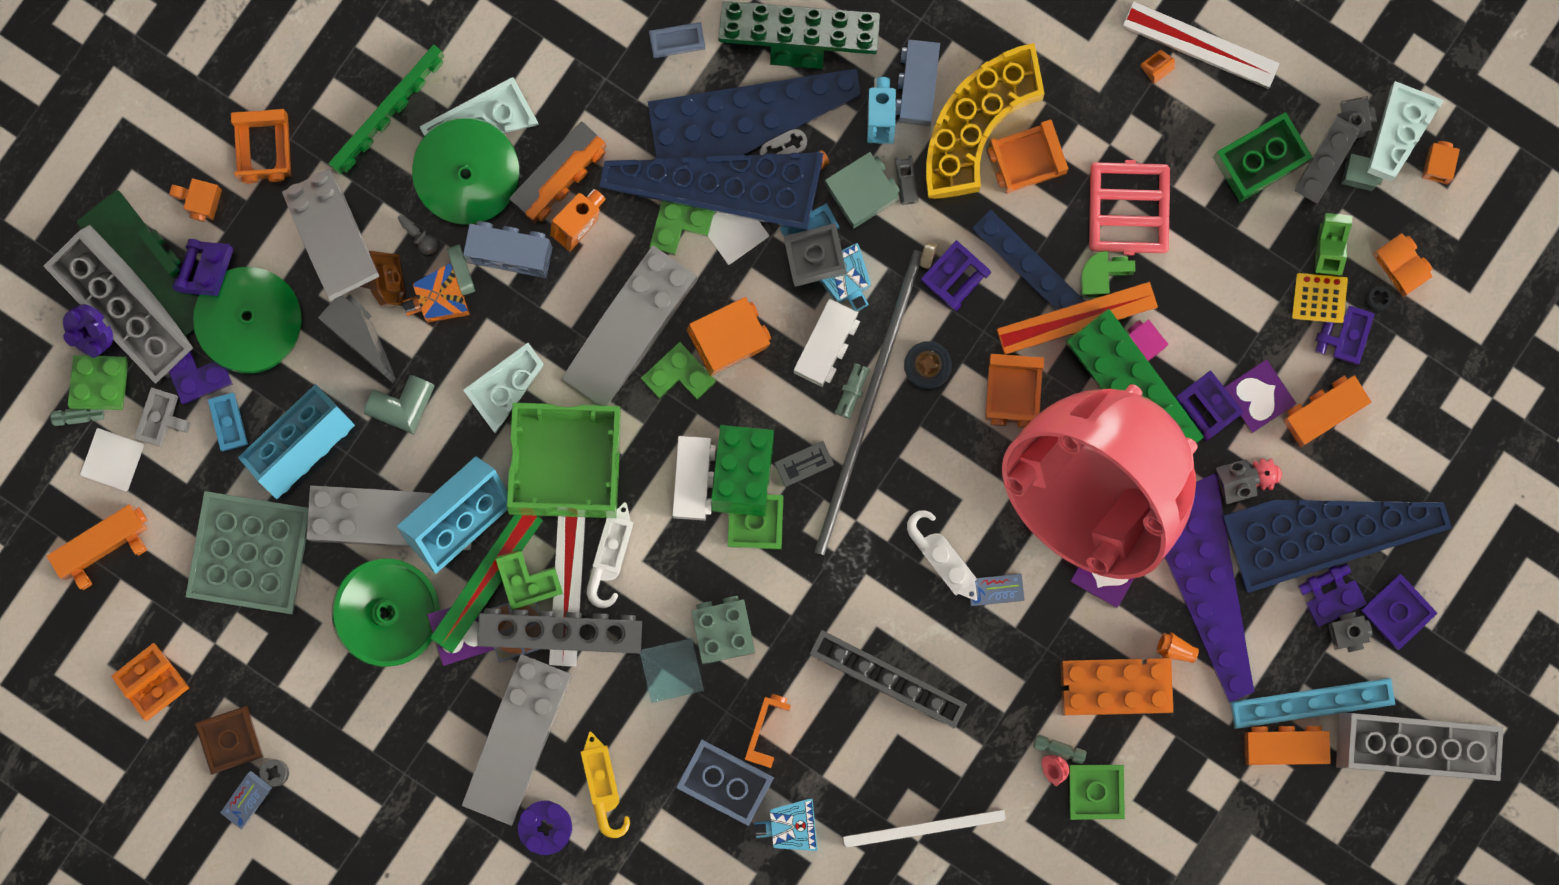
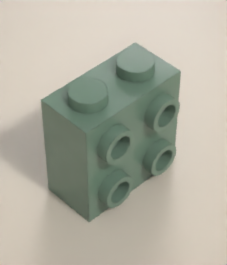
[825,152,900,229]
[691,596,755,664]

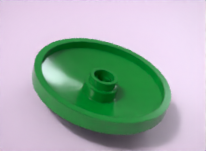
[412,117,519,224]
[193,267,302,373]
[332,559,440,667]

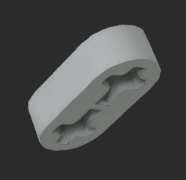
[760,129,807,155]

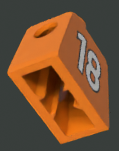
[550,189,605,252]

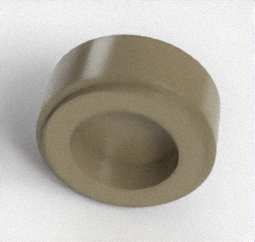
[920,242,938,269]

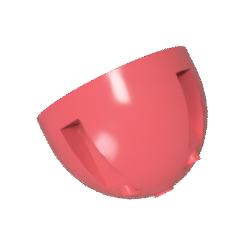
[1002,384,1198,579]

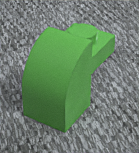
[1315,213,1352,275]
[1080,251,1135,298]

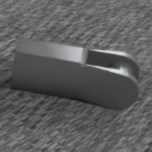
[895,155,919,205]

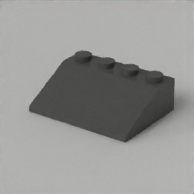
[318,294,396,383]

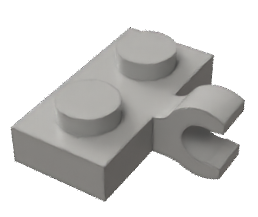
[134,387,191,447]

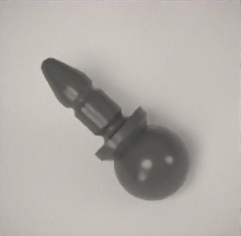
[398,215,438,255]

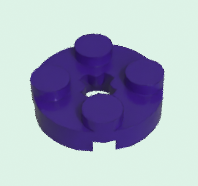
[63,304,113,358]
[518,801,573,855]

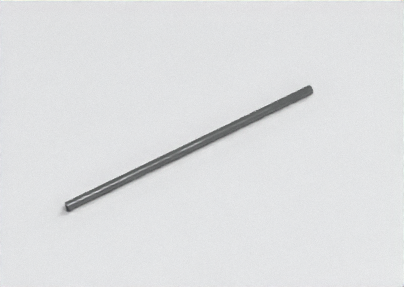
[814,250,922,556]

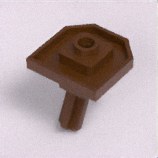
[359,251,406,307]

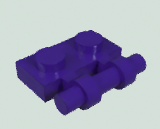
[1315,306,1375,365]
[1298,563,1367,627]

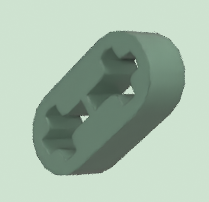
[447,244,475,295]

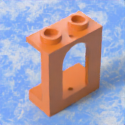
[231,109,291,184]

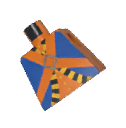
[402,263,470,322]

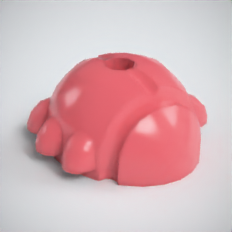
[1253,458,1282,491]
[1042,755,1069,786]

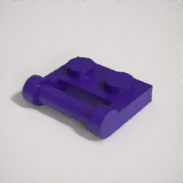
[172,239,233,296]
[920,240,992,312]
[1175,370,1244,441]

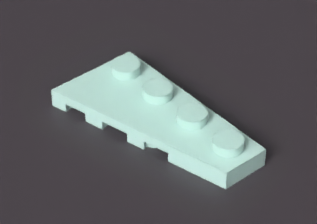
[420,77,539,136]
[1367,81,1444,182]

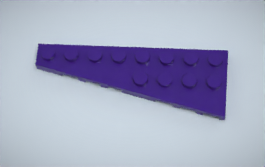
[1164,474,1255,703]

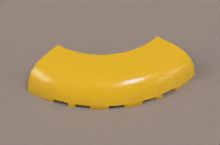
[926,43,1045,199]

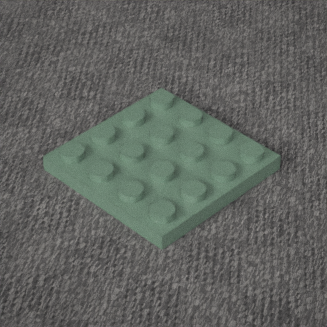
[186,491,309,615]

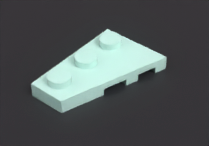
[463,343,544,434]

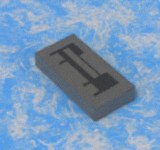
[774,441,834,488]

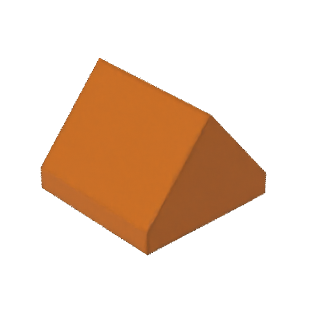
[1140,50,1175,84]

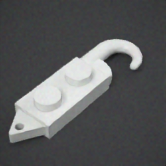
[587,502,634,608]
[907,510,977,601]

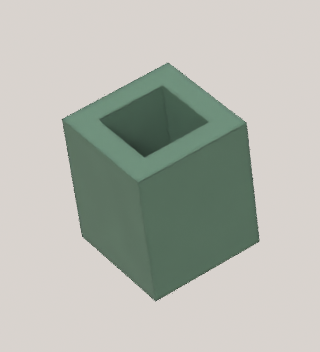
[1341,154,1383,191]

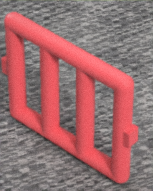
[1089,160,1170,256]

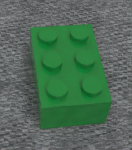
[1213,112,1313,202]
[711,425,774,517]

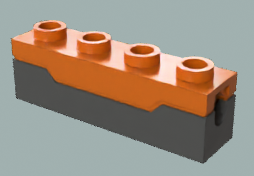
[509,121,606,224]

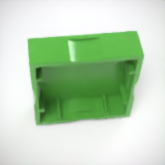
[507,403,621,518]

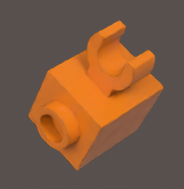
[169,178,222,222]

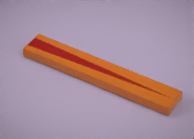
[996,282,1158,355]

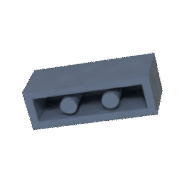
[895,40,940,126]

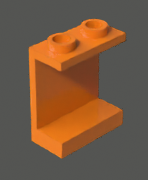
[745,694,791,768]

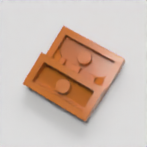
[111,643,189,721]

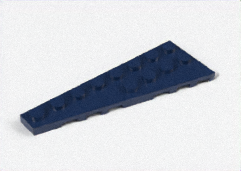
[599,152,824,231]

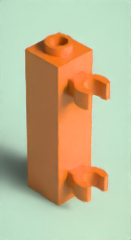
[46,504,148,590]

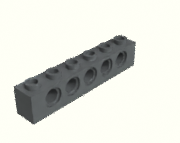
[477,608,642,654]
[809,630,967,729]

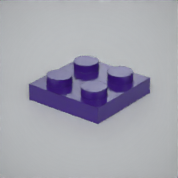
[1360,574,1438,650]

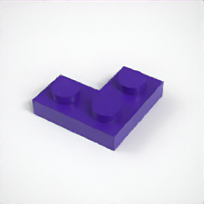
[169,351,233,405]

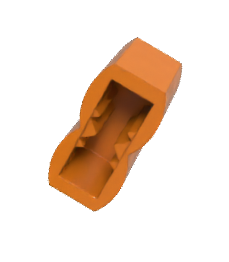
[1372,233,1433,297]

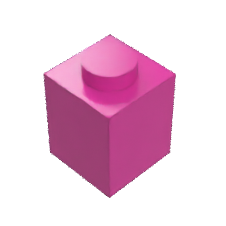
[1128,319,1169,361]

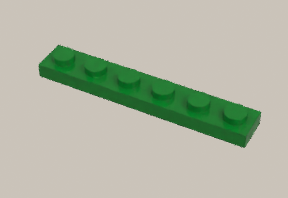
[328,44,444,175]

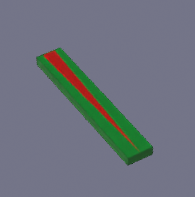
[429,515,543,654]

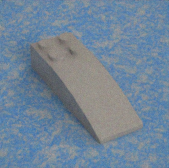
[282,168,379,301]
[44,225,193,384]
[562,246,697,406]
[307,486,472,551]
[462,654,573,826]
[1336,713,1504,781]

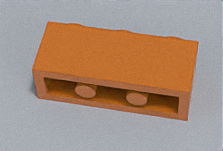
[1283,375,1372,448]
[1244,726,1330,765]

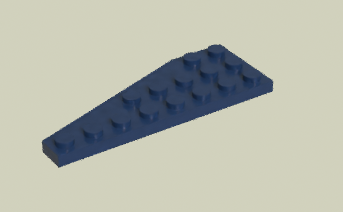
[648,68,861,159]
[1222,500,1452,593]

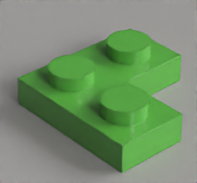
[649,201,715,255]
[641,342,716,399]
[495,550,563,610]

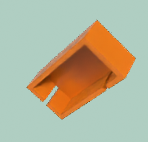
[1060,658,1173,716]

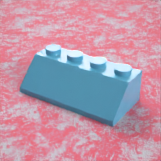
[238,384,355,499]
[397,456,508,574]

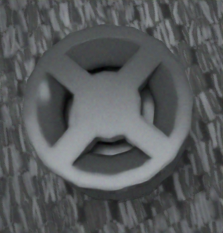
[259,759,289,787]

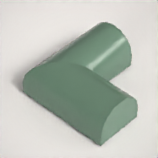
[364,375,435,435]

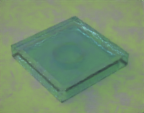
[640,638,704,703]

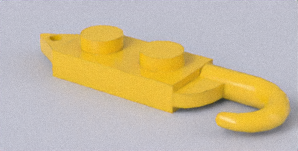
[581,732,630,838]

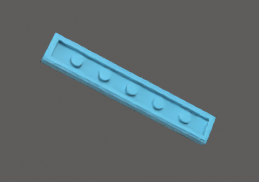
[1230,678,1395,729]

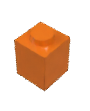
[1422,141,1460,184]

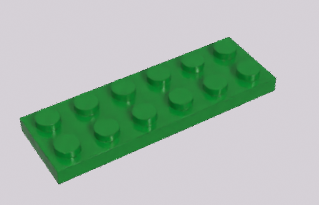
[1065,309,1204,443]

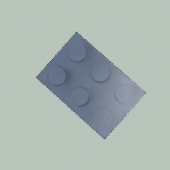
[463,221,553,278]
[676,740,774,826]

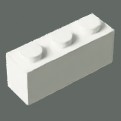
[794,299,860,387]
[673,436,716,521]

